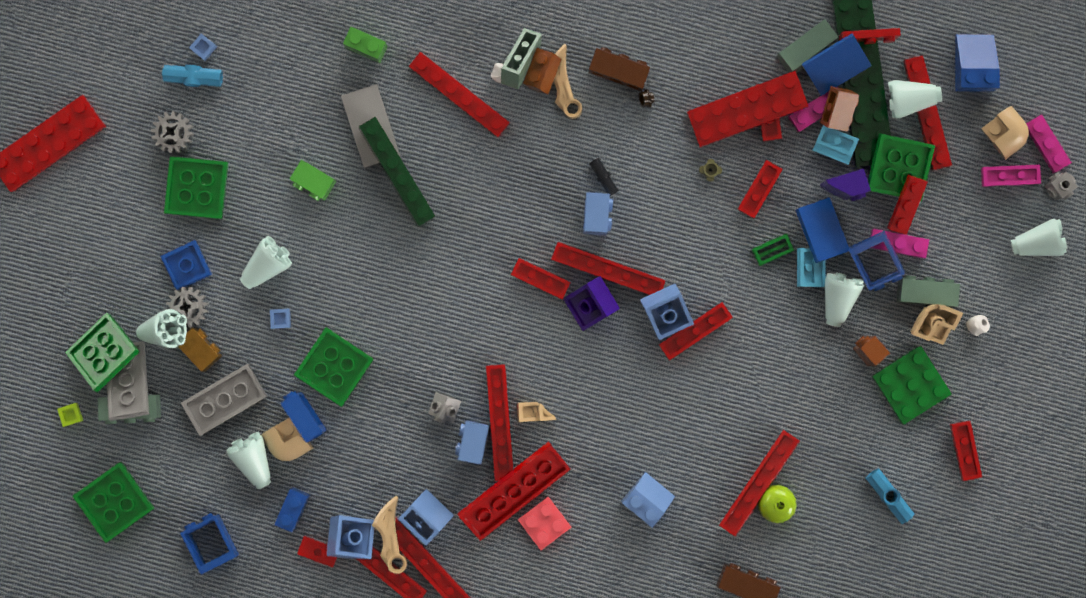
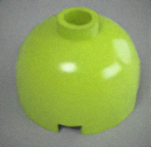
[758,484,797,523]

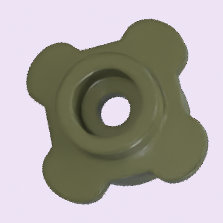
[699,159,722,182]

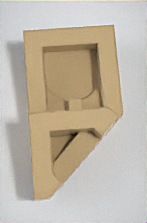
[517,402,556,422]

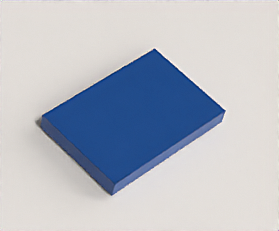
[802,33,871,96]
[795,197,849,263]

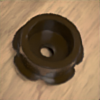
[639,89,654,108]

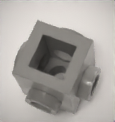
[1044,172,1078,201]
[428,392,461,424]

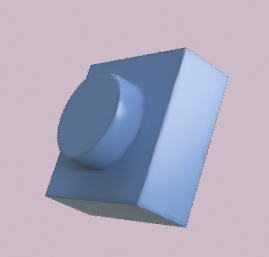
[189,33,217,61]
[270,309,291,329]

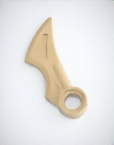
[553,44,582,119]
[372,496,407,574]

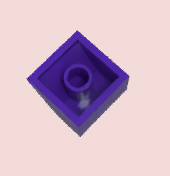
[820,168,871,202]
[563,276,620,331]

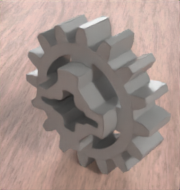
[151,111,194,154]
[166,287,209,328]

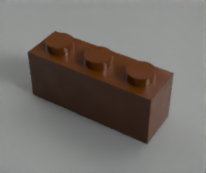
[588,47,650,92]
[716,563,781,598]

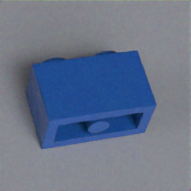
[274,487,311,532]

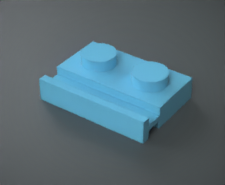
[812,125,859,165]
[797,248,826,287]

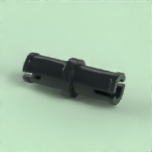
[589,158,619,196]

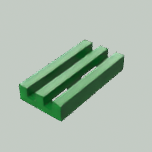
[751,233,795,266]

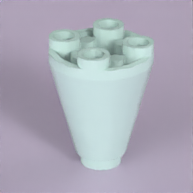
[888,80,942,119]
[1011,218,1067,256]
[240,236,292,289]
[825,272,864,327]
[136,309,187,348]
[226,432,271,489]

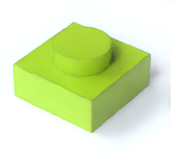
[57,403,83,427]

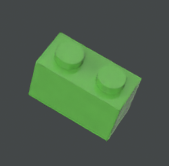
[343,27,388,63]
[290,159,337,201]

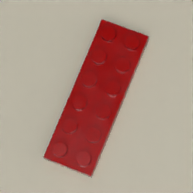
[687,70,809,148]
[0,94,106,192]
[457,441,571,541]

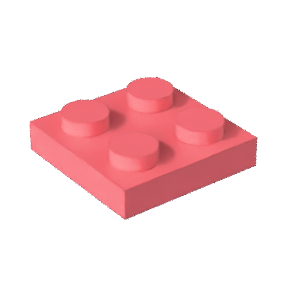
[518,496,572,550]

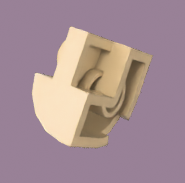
[981,106,1029,160]
[910,304,963,345]
[260,418,313,461]

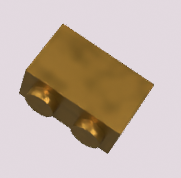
[178,328,222,372]

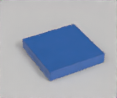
[160,240,212,290]

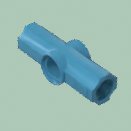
[162,65,223,87]
[865,468,915,524]

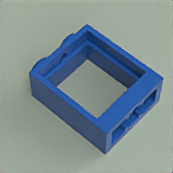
[848,231,905,291]
[280,391,327,443]
[180,513,239,575]

